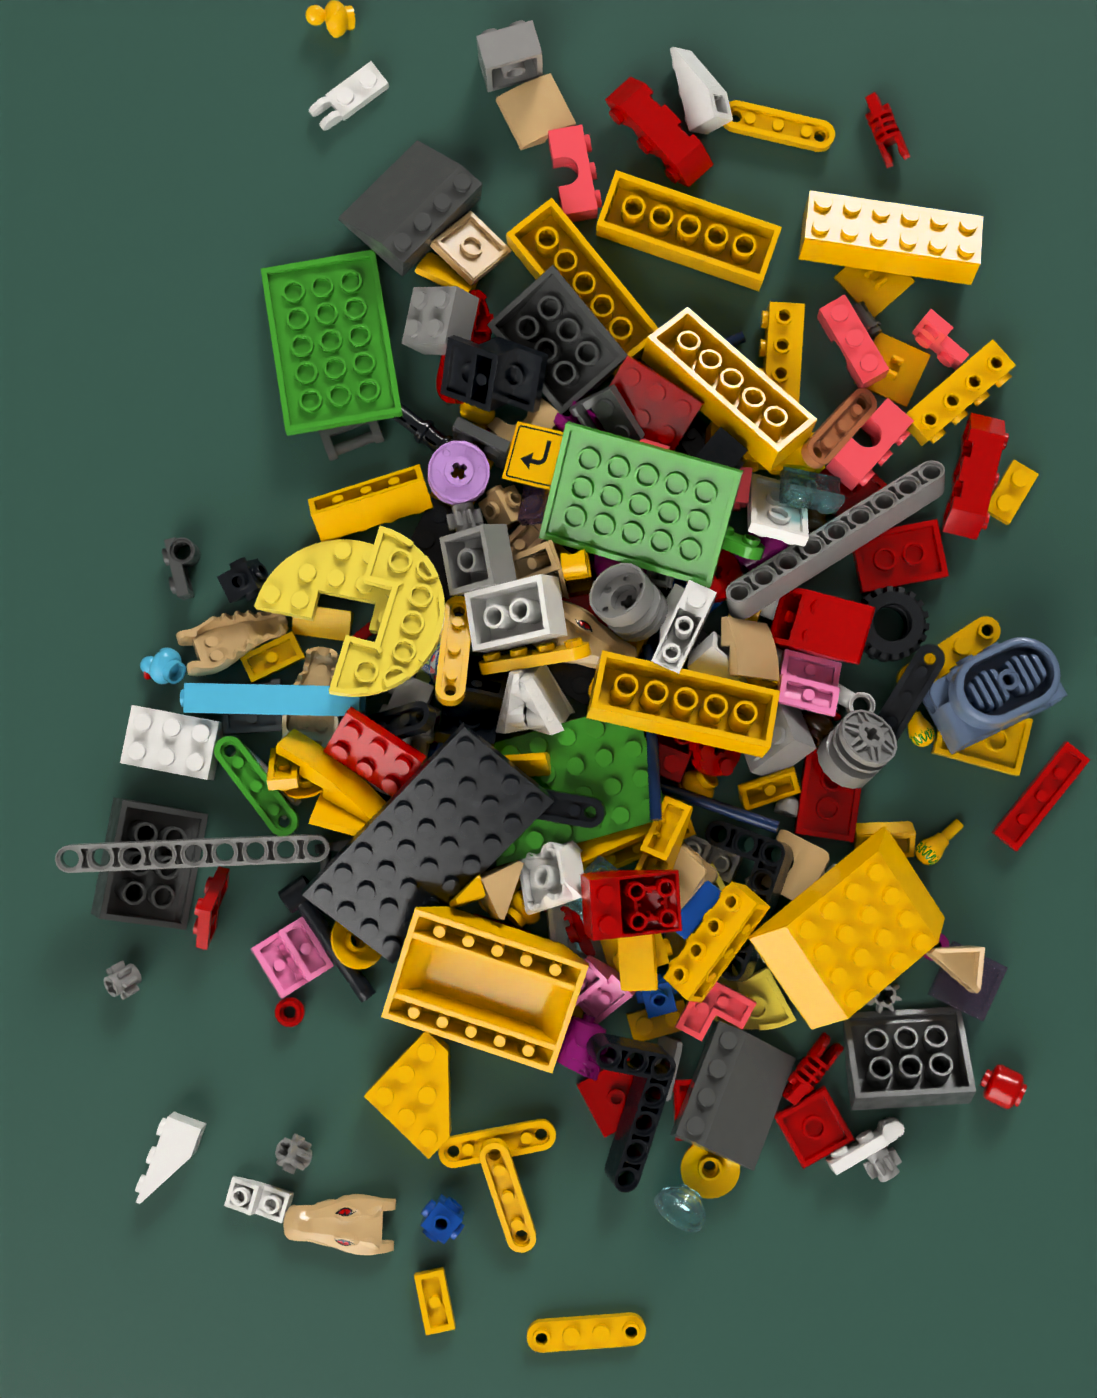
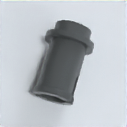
[853,301,882,339]

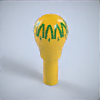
[907,710,935,747]
[915,819,964,865]

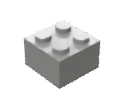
[476,20,543,92]
[401,286,479,355]
[439,524,517,596]

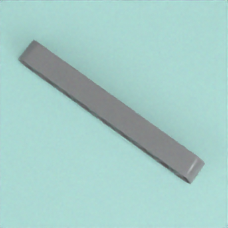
[726,460,945,619]
[55,834,330,873]

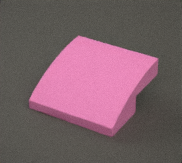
[777,649,842,717]
[251,917,334,999]
[575,955,636,1024]

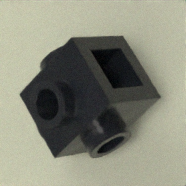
[217,557,268,603]

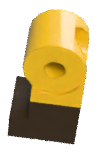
[560,549,594,597]

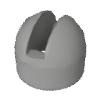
[774,796,799,818]

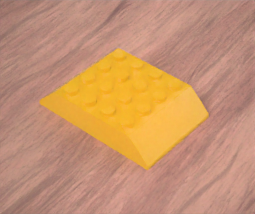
[748,826,945,1029]
[381,906,589,1073]

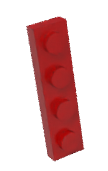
[991,741,1090,851]

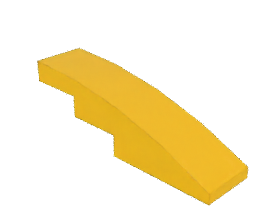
[275,729,386,823]
[635,796,693,870]

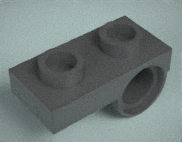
[162,537,201,600]

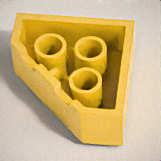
[364,1031,452,1159]

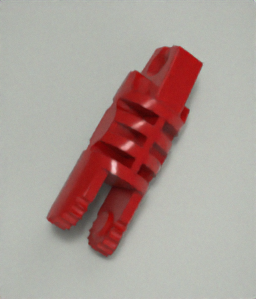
[865,92,911,168]
[782,1032,844,1105]

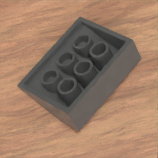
[339,140,482,277]
[487,265,628,416]
[91,797,208,930]
[843,1006,976,1111]
[670,1021,796,1171]

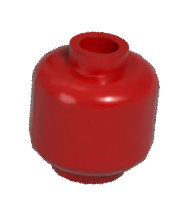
[980,1064,1027,1109]

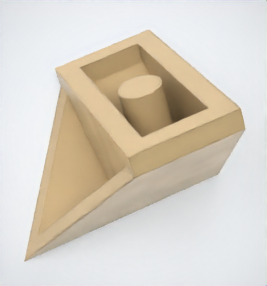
[512,540,569,599]
[480,861,524,920]
[926,945,985,994]

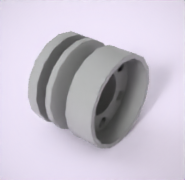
[589,563,668,642]
[817,709,898,789]

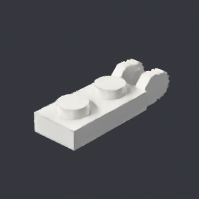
[309,61,389,131]
[826,1116,905,1175]

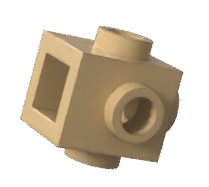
[478,485,530,530]

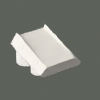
[519,665,575,735]
[496,668,529,734]
[518,840,584,915]

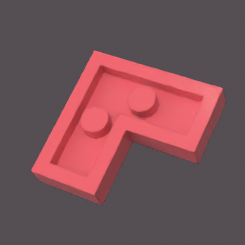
[912,309,970,370]
[675,981,757,1041]

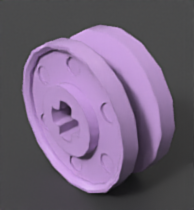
[428,441,490,506]

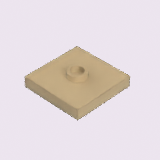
[430,211,512,286]

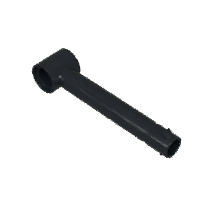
[278,875,376,1003]

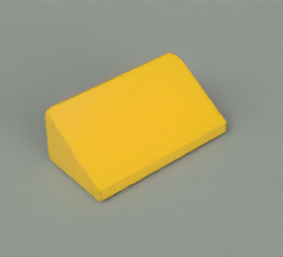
[415,252,478,292]
[292,606,354,641]
[504,752,551,777]
[737,766,801,811]
[854,821,916,858]
[449,875,486,908]
[617,934,658,991]

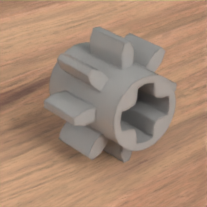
[446,502,484,532]
[104,960,142,1000]
[867,983,902,1013]
[275,1133,312,1174]
[863,1147,902,1182]

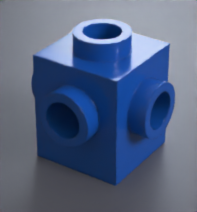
[635,966,678,1019]
[420,1194,465,1244]

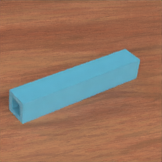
[180,683,366,716]

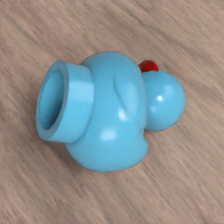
[140,647,186,684]

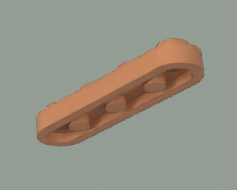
[801,388,877,469]

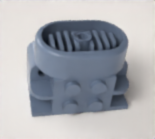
[922,637,1068,755]

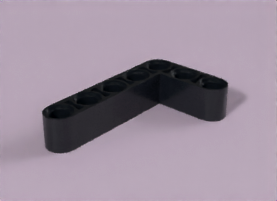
[705,820,793,982]
[586,1033,676,1193]

